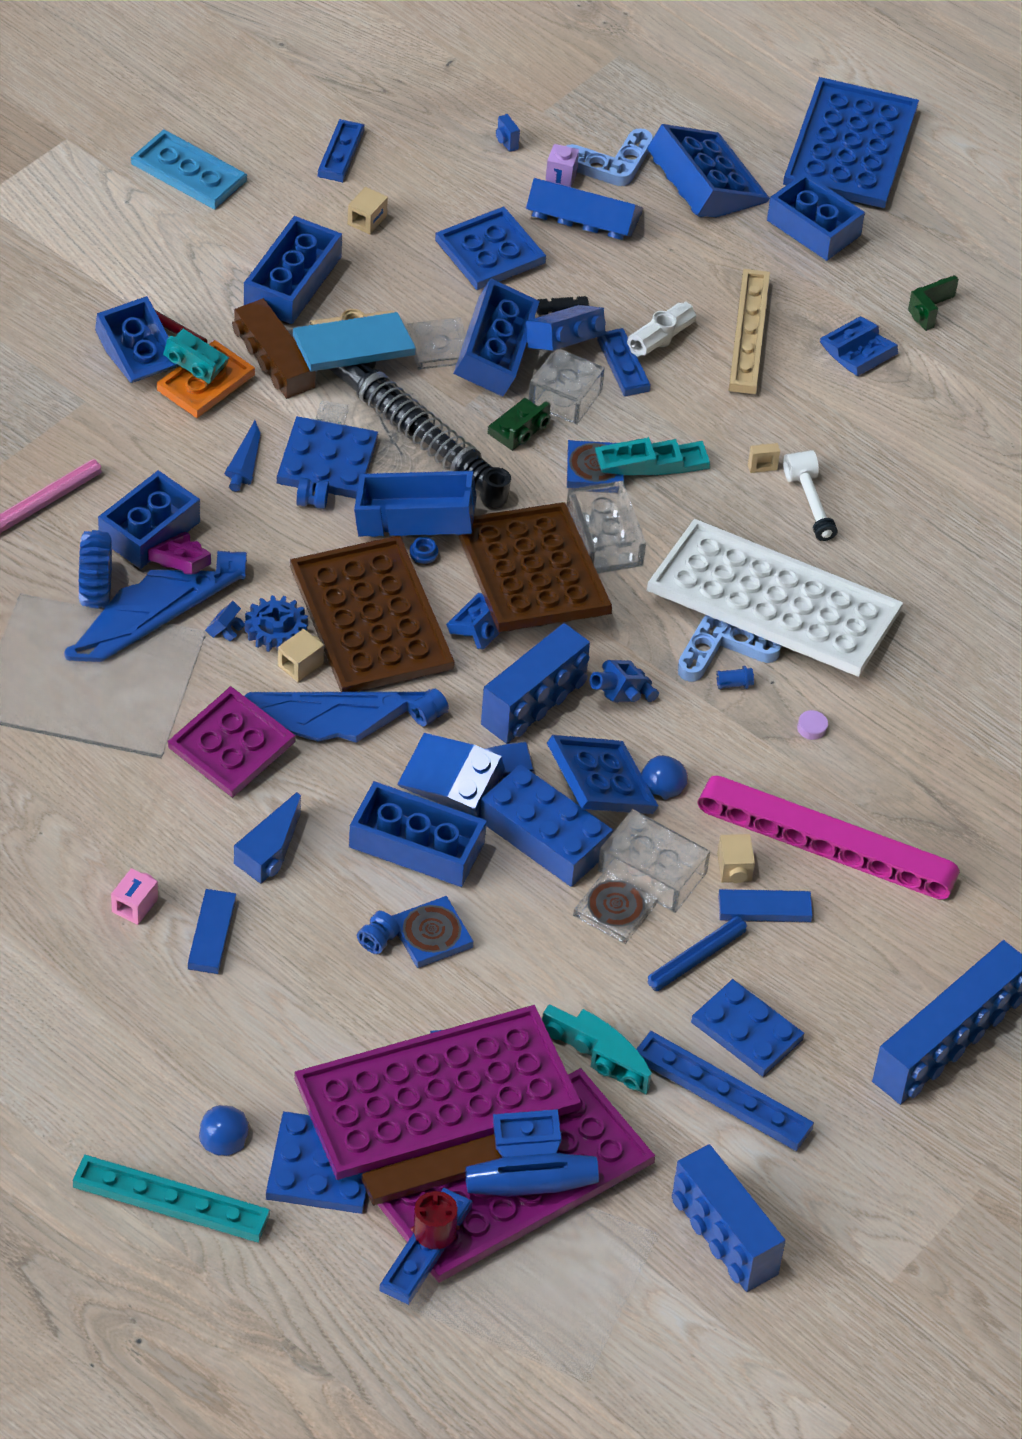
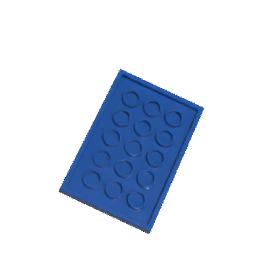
[783,77,919,208]

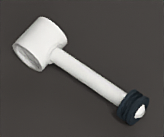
[783,450,838,541]

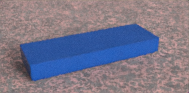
[318,119,365,183]
[597,328,651,397]
[188,889,236,974]
[718,889,813,922]

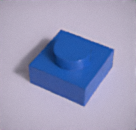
[496,114,520,152]

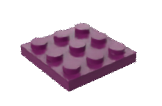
[167,686,296,798]

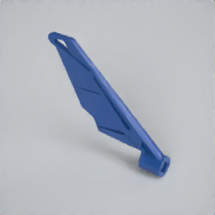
[64,551,247,662]
[244,688,449,743]

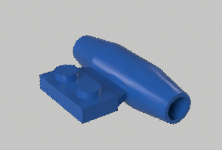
[465,1109,599,1197]

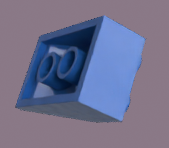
[95,296,180,383]
[397,733,505,818]

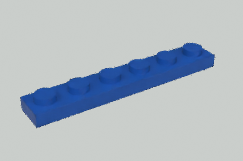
[636,1031,814,1151]

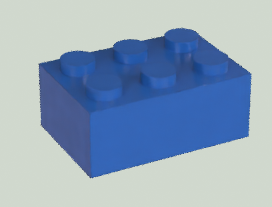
[767,172,865,261]
[98,470,200,569]

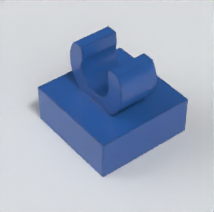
[205,601,245,641]

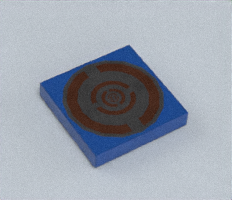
[567,440,624,491]
[392,896,474,968]

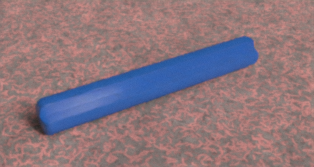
[647,916,747,991]

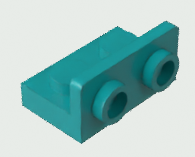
[163,328,229,384]

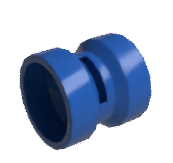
[296,478,329,509]
[357,910,400,954]

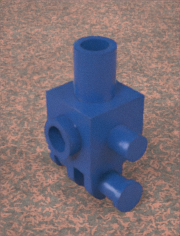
[590,660,659,703]

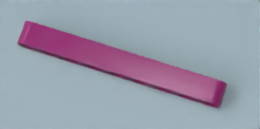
[697,776,960,900]

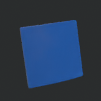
[820,316,898,376]

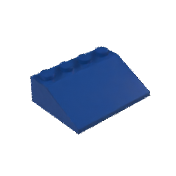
[647,124,770,218]

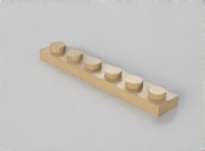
[729,269,770,394]

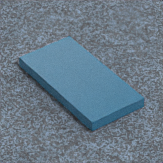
[131,129,247,210]
[293,312,416,372]

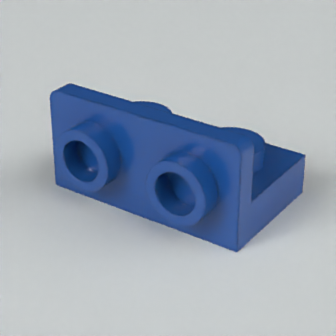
[446,593,501,650]

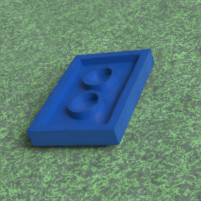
[691,979,804,1077]

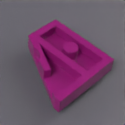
[148,532,211,575]

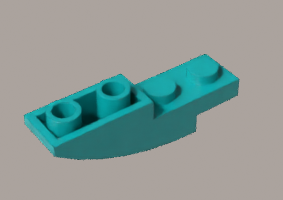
[542,1004,652,1094]

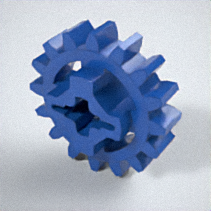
[245,595,308,652]

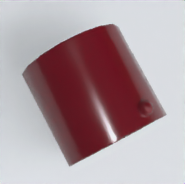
[411,1191,460,1249]

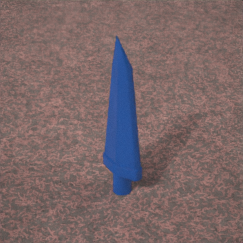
[224,420,261,492]

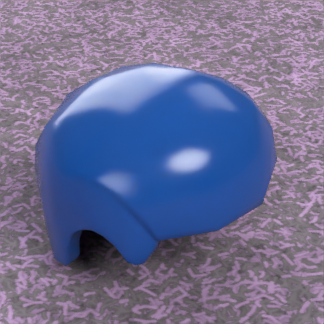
[641,755,688,800]
[199,1105,249,1156]

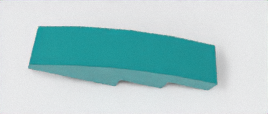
[595,437,710,475]

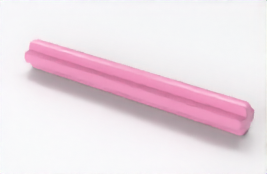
[0,459,102,533]

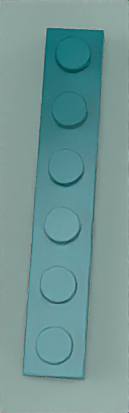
[72,1154,270,1243]

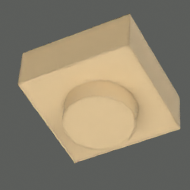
[748,443,780,473]

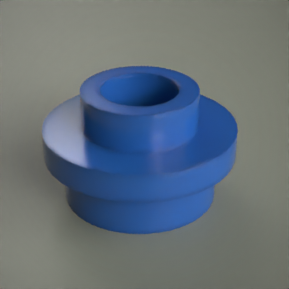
[410,537,438,564]

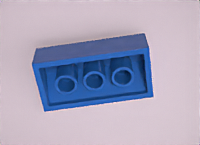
[526,178,643,240]

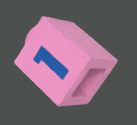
[111,868,158,925]

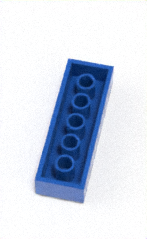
[872,940,1022,1105]

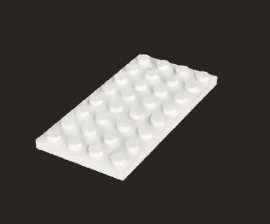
[646,519,903,677]

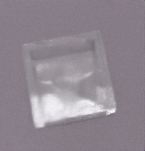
[529,349,605,425]

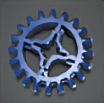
[78,530,112,609]

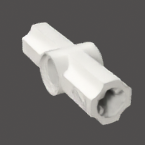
[627,301,696,357]

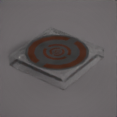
[573,869,658,944]

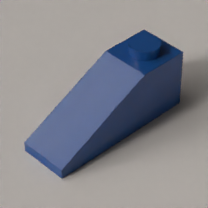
[234,792,301,884]

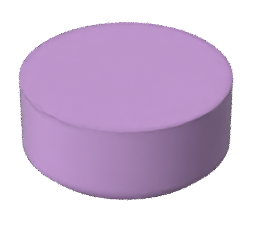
[797,710,828,740]

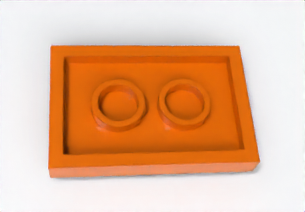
[157,340,255,418]

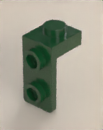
[908,275,959,331]

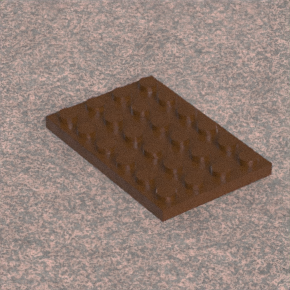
[458,502,612,632]
[290,536,455,692]

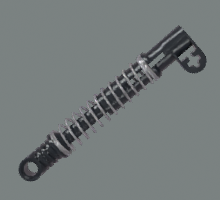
[329,361,511,507]

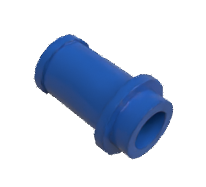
[716,666,754,689]

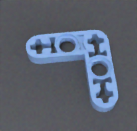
[567,128,653,186]
[677,615,781,682]

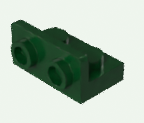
[487,398,551,451]

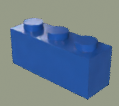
[526,305,606,351]

